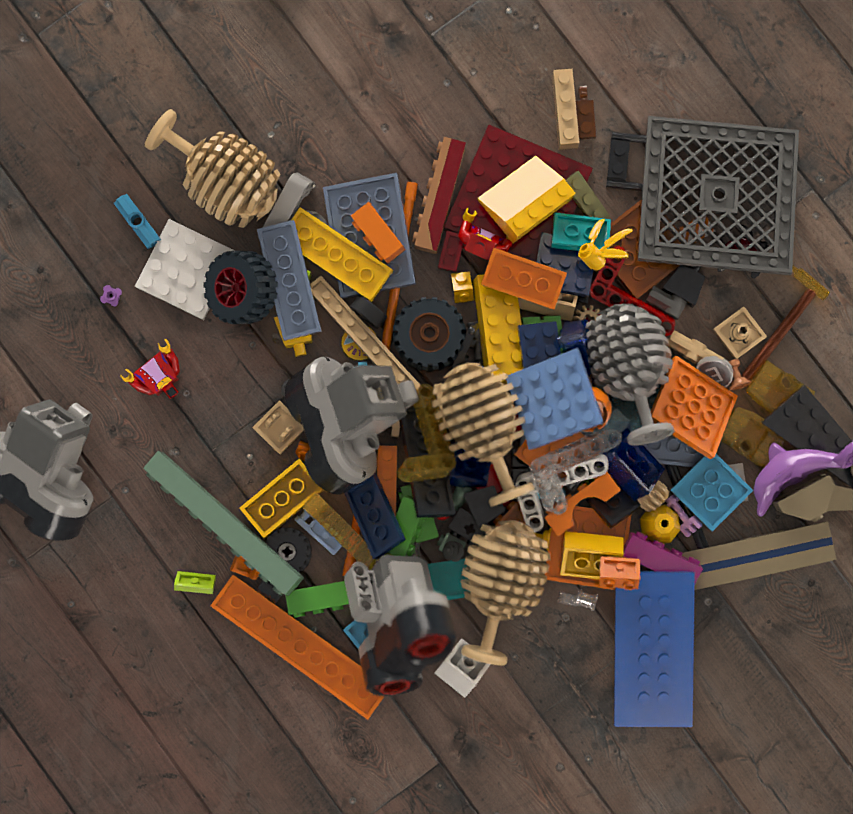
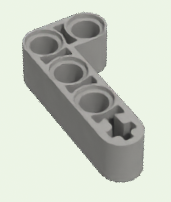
[258,172,314,238]

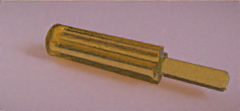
[792,265,830,300]

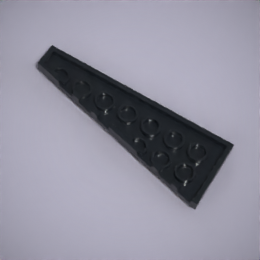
[761,385,853,488]

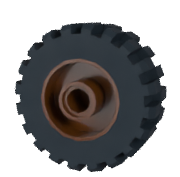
[393,297,466,372]

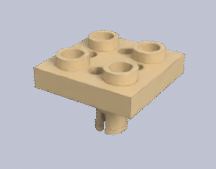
[713,307,767,359]

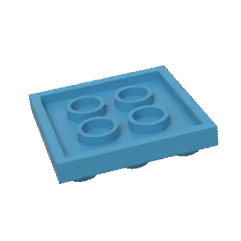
[670,454,753,532]

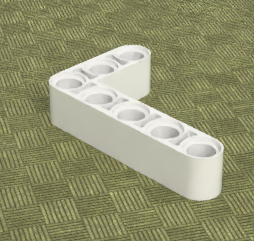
[515,453,608,532]

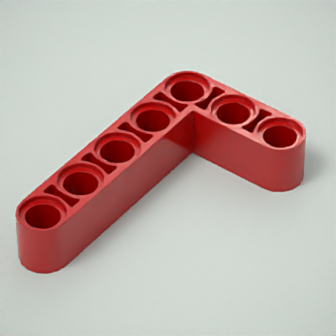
[590,246,676,336]

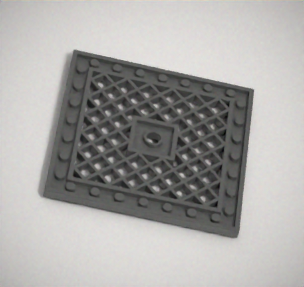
[637,116,799,275]

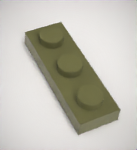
[565,171,611,219]

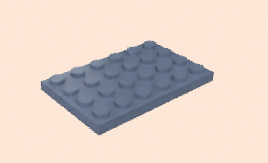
[323,173,416,299]

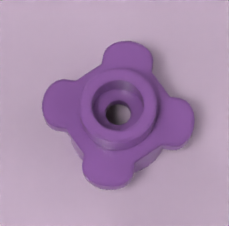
[100,285,122,306]

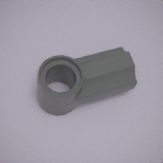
[646,286,687,320]

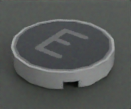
[696,356,734,388]

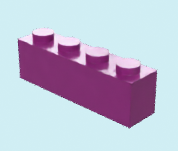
[623,531,703,584]

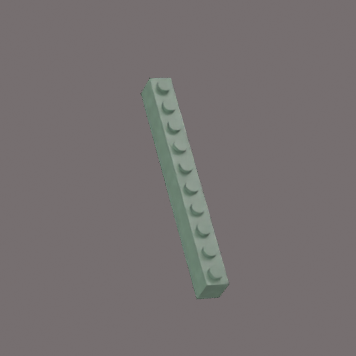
[143,451,304,596]

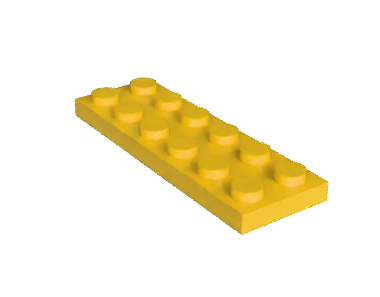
[291,207,394,302]

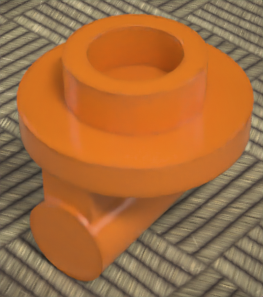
[296,440,310,461]

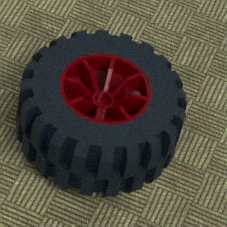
[203,250,278,324]

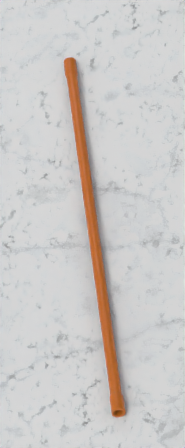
[342,182,418,576]

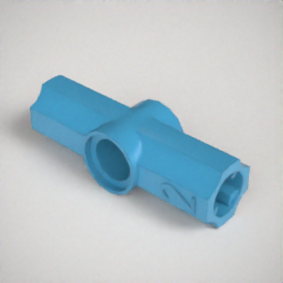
[114,194,161,249]

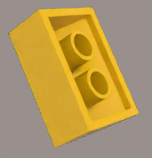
[560,531,624,579]

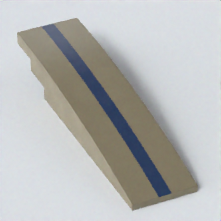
[682,521,837,590]

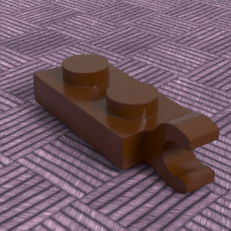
[576,86,596,139]

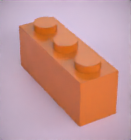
[351,202,406,264]

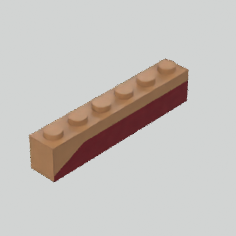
[412,137,466,255]

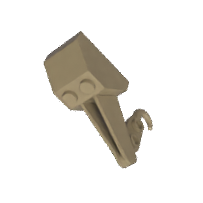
[772,465,853,522]

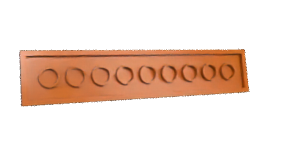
[211,574,384,720]

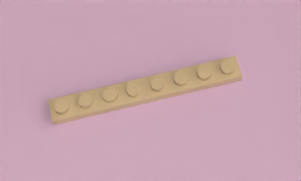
[310,276,421,391]

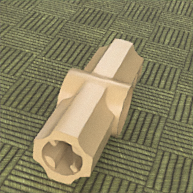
[668,330,724,364]

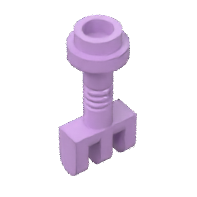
[665,494,702,537]

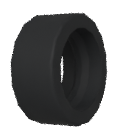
[350,295,387,329]

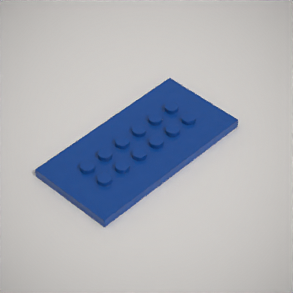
[614,571,695,727]

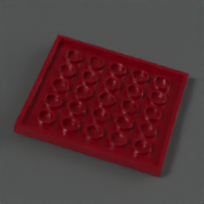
[444,125,593,262]

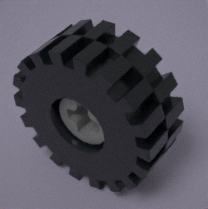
[265,528,312,573]

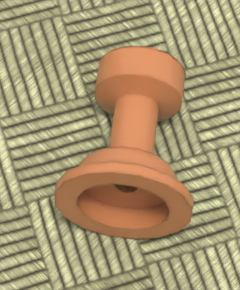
[728,359,752,391]

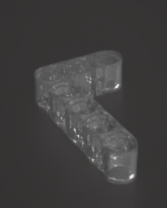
[530,428,622,515]

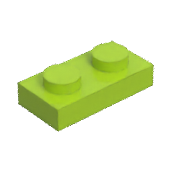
[174,571,216,594]

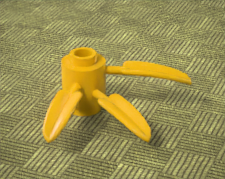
[578,219,633,271]

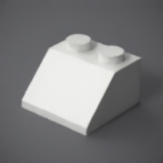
[435,638,490,698]

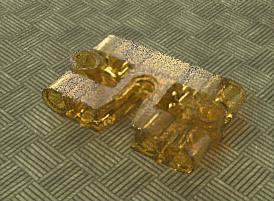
[721,360,815,469]

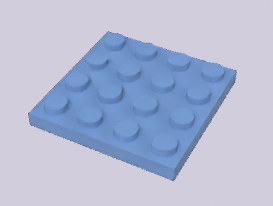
[506,348,603,450]

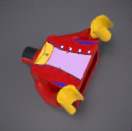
[458,208,512,260]
[120,339,180,399]

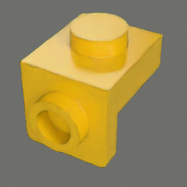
[451,271,474,303]

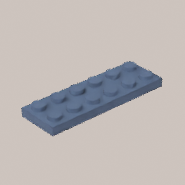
[257,220,322,341]

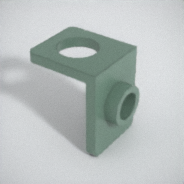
[437,532,466,552]

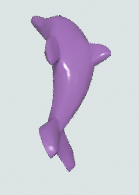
[753,442,853,516]

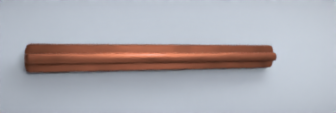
[741,289,816,381]

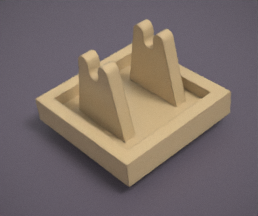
[252,400,304,455]

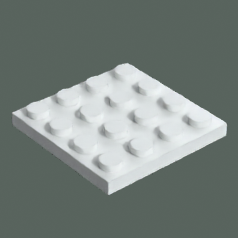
[135,219,235,320]

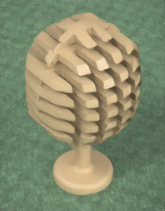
[145,109,281,228]
[432,363,535,507]
[461,520,550,665]

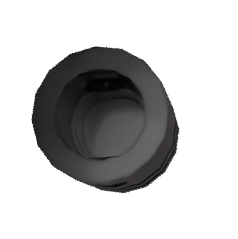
[257,581,283,604]

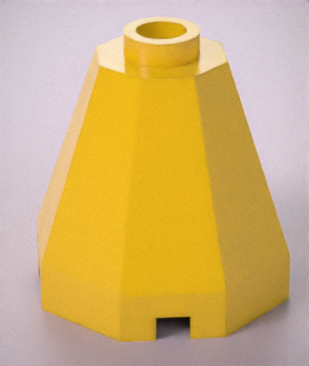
[639,504,680,544]

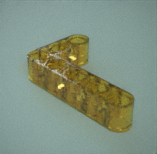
[397,384,456,482]
[302,493,381,570]

